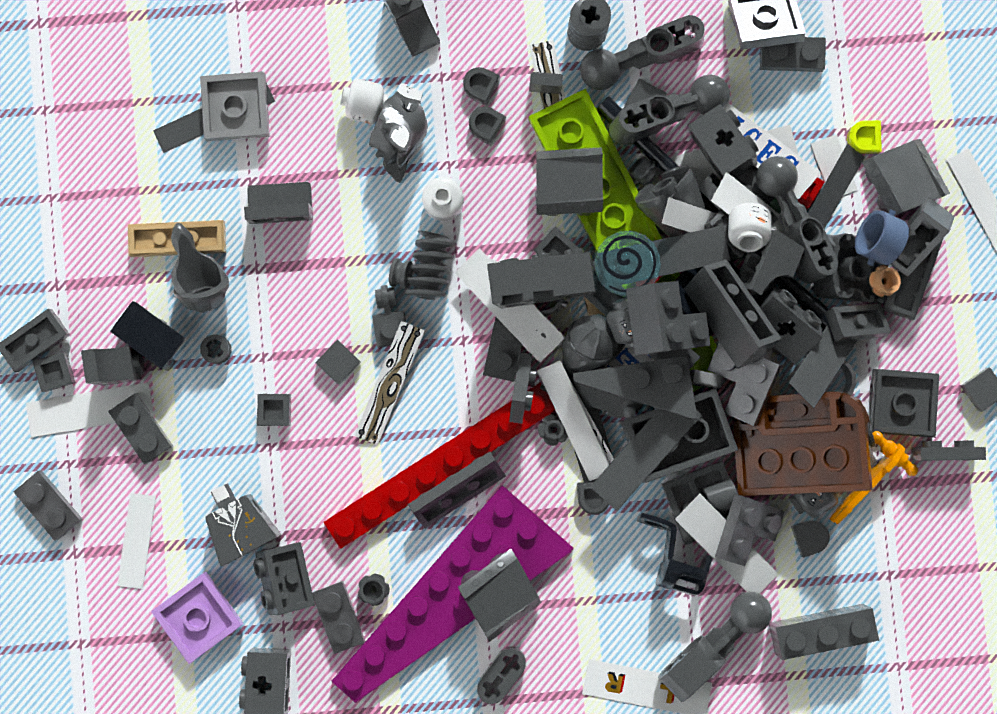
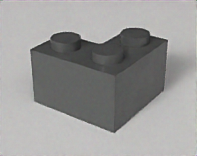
[626,281,710,356]

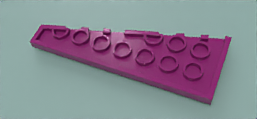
[331,485,574,703]

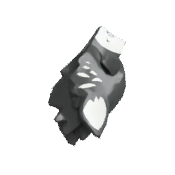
[369,83,428,183]

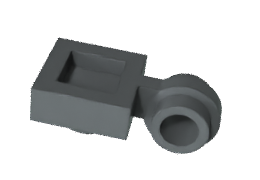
[372,285,406,348]

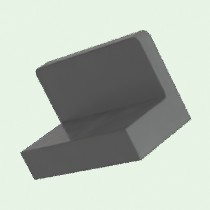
[244,182,313,224]

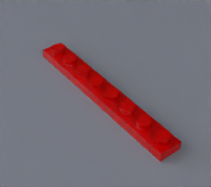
[323,383,556,549]

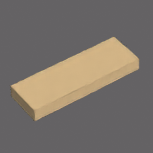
[128,220,226,257]

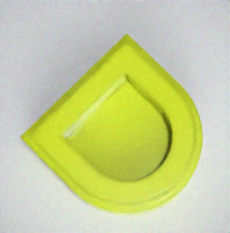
[847,120,882,154]

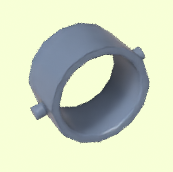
[855,209,909,266]

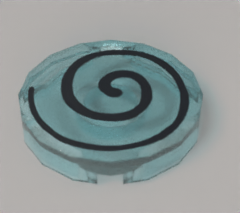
[594,231,661,297]

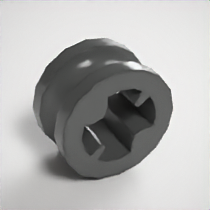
[389,258,413,289]
[200,335,232,364]

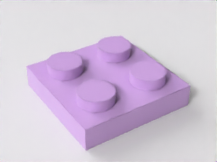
[151,572,244,664]

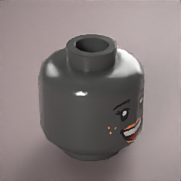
[606,297,634,348]
[789,492,841,518]

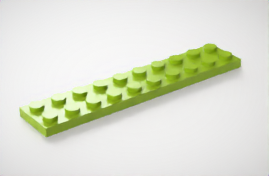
[528,88,717,392]

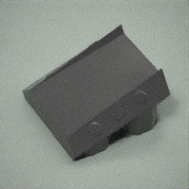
[862,139,950,216]
[536,147,603,216]
[811,233,888,304]
[458,549,542,642]

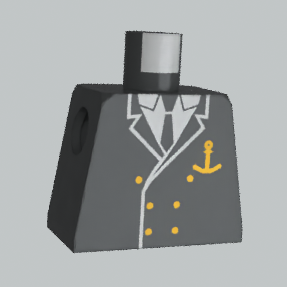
[205,483,281,567]

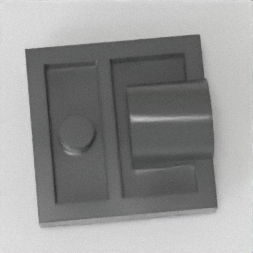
[661,461,738,545]

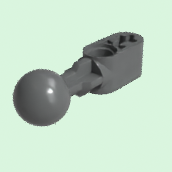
[580,15,705,90]
[609,74,730,145]
[756,156,838,284]
[658,592,772,702]

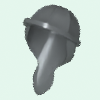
[171,223,230,313]
[562,314,625,377]

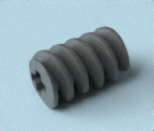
[567,0,611,51]
[404,230,457,300]

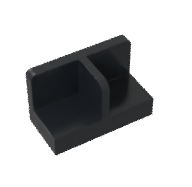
[110,301,185,371]

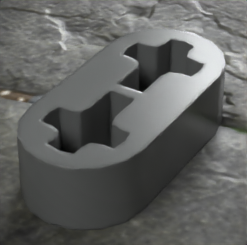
[477,646,526,704]

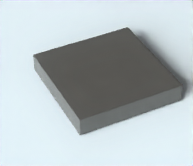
[869,369,939,438]

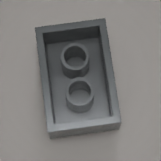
[620,388,738,483]

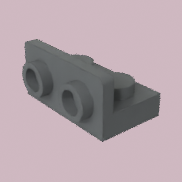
[253,542,315,615]

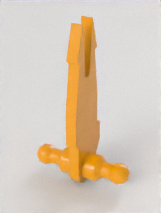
[829,431,919,525]

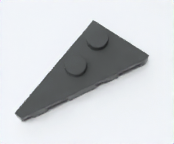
[573,356,697,421]

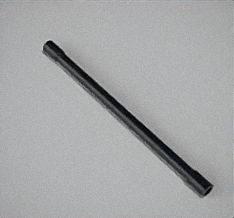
[596,96,829,331]

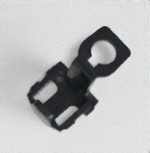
[636,513,712,596]

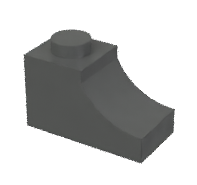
[383,0,440,57]
[891,197,955,277]
[738,230,805,295]
[81,346,144,386]

